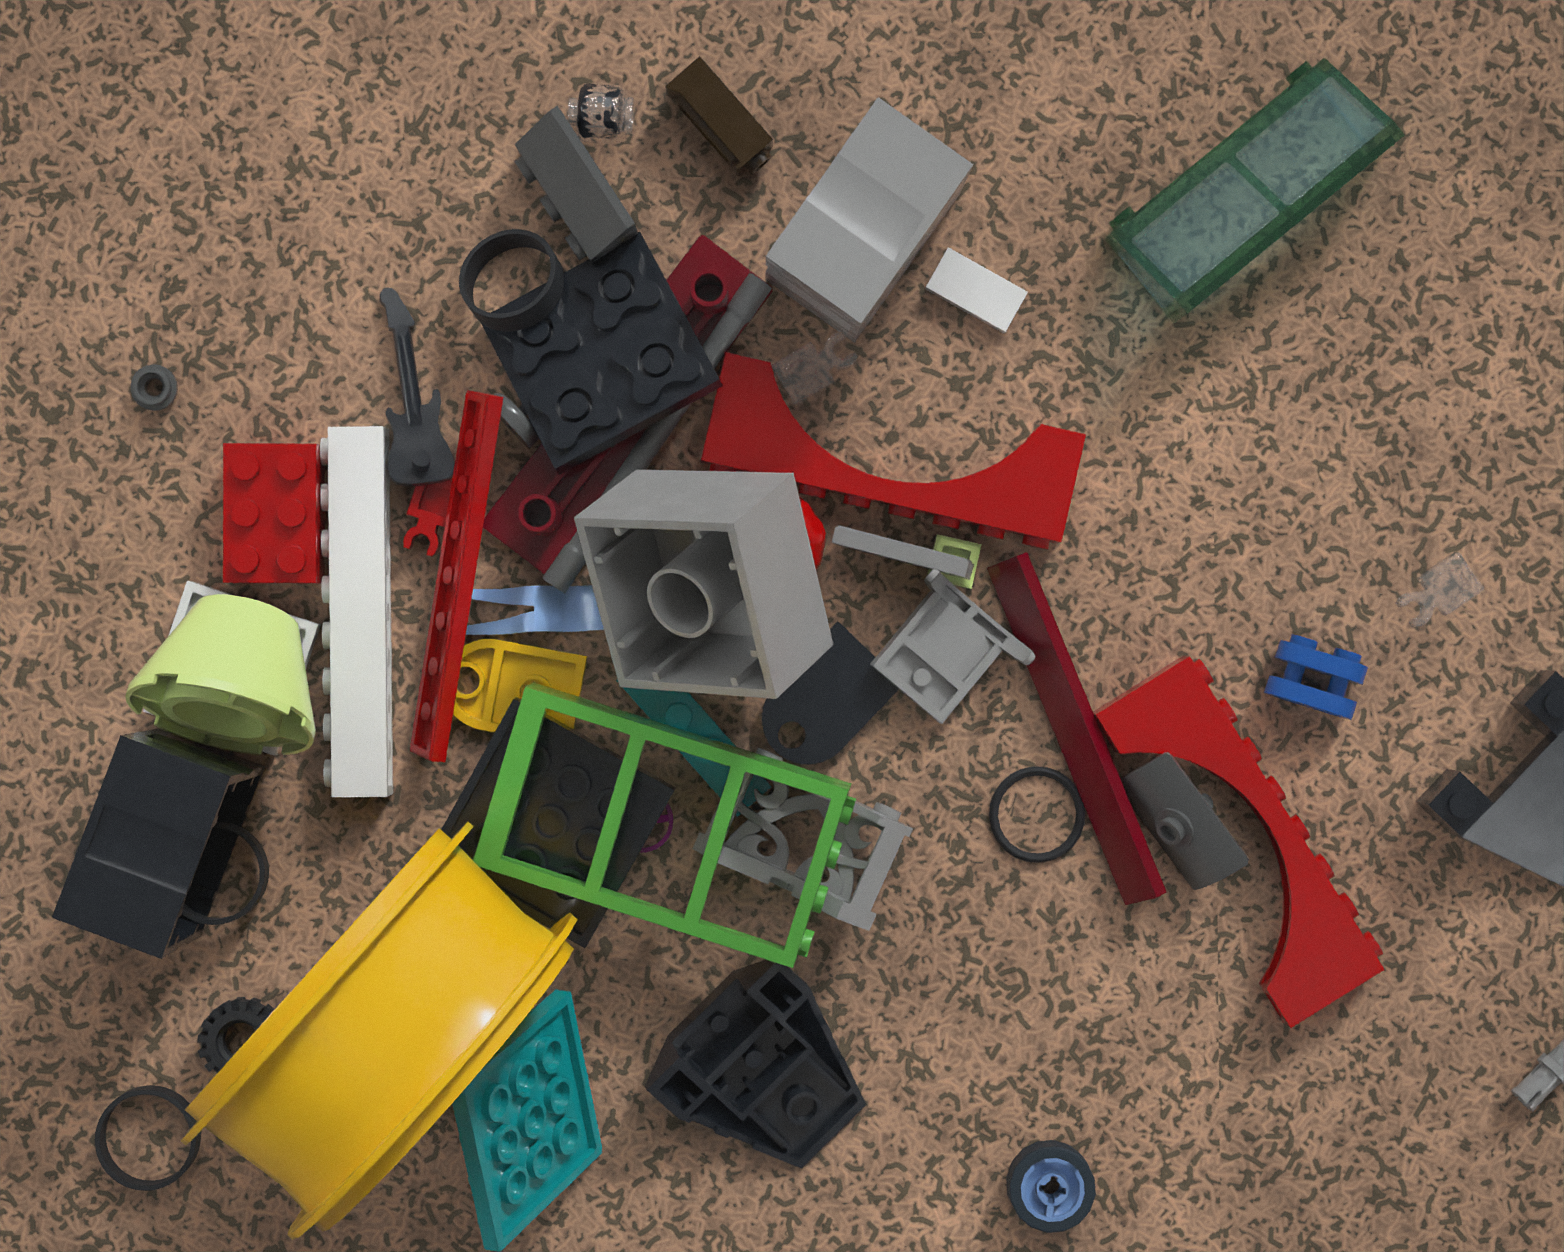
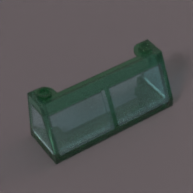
[1105,58,1405,324]

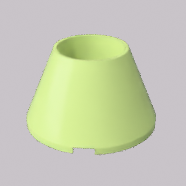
[125,594,316,755]

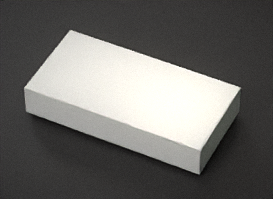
[925,247,1028,333]

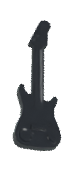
[380,288,455,486]

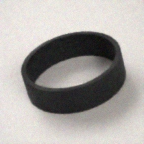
[459,229,564,332]
[182,822,269,925]
[95,1085,201,1191]

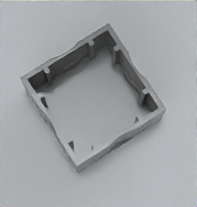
[765,97,974,343]

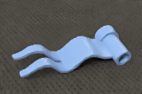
[466,585,604,635]

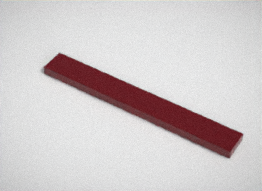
[987,552,1167,905]

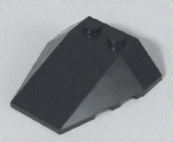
[645,959,867,1169]

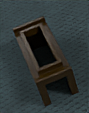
[665,56,773,177]

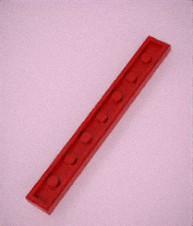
[410,390,504,762]

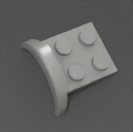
[870,569,1035,724]

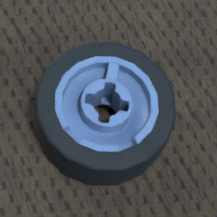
[1006,1140,1096,1233]

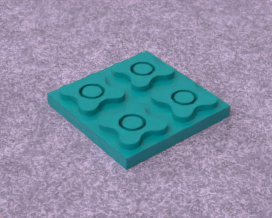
[452,990,602,1252]

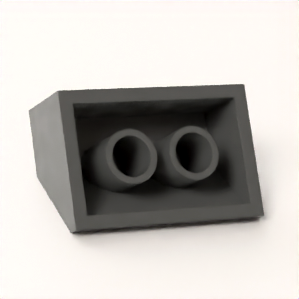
[514,105,638,263]

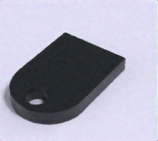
[762,621,899,765]

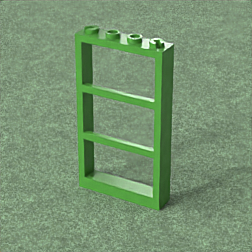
[473,682,856,968]

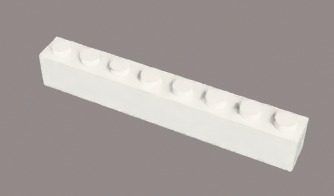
[320,426,393,797]

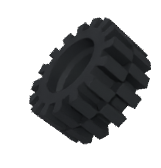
[197,997,274,1073]

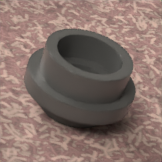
[131,364,178,411]

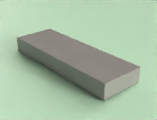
[832,525,974,580]

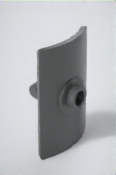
[1120,752,1249,890]

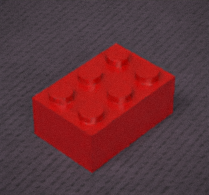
[223,443,325,584]

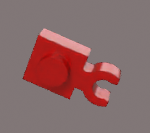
[403,480,452,557]

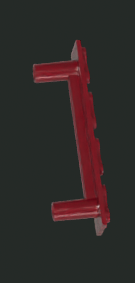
[483,235,773,574]

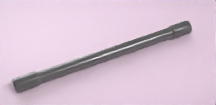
[542,273,772,593]

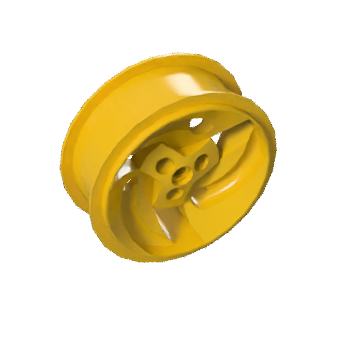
[181,822,577,1240]

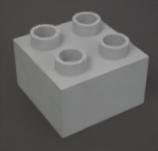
[574,469,833,699]

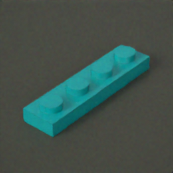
[616,680,772,817]

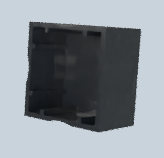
[52,728,265,959]

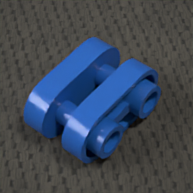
[1264,634,1368,720]

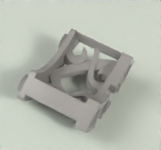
[692,748,913,931]

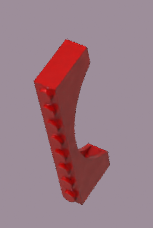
[701,352,1086,550]
[1093,655,1385,1028]

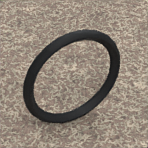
[989,766,1085,863]

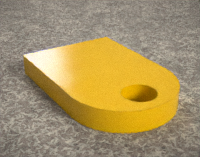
[453,639,588,732]

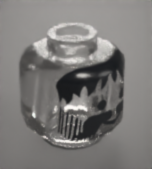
[568,83,634,144]

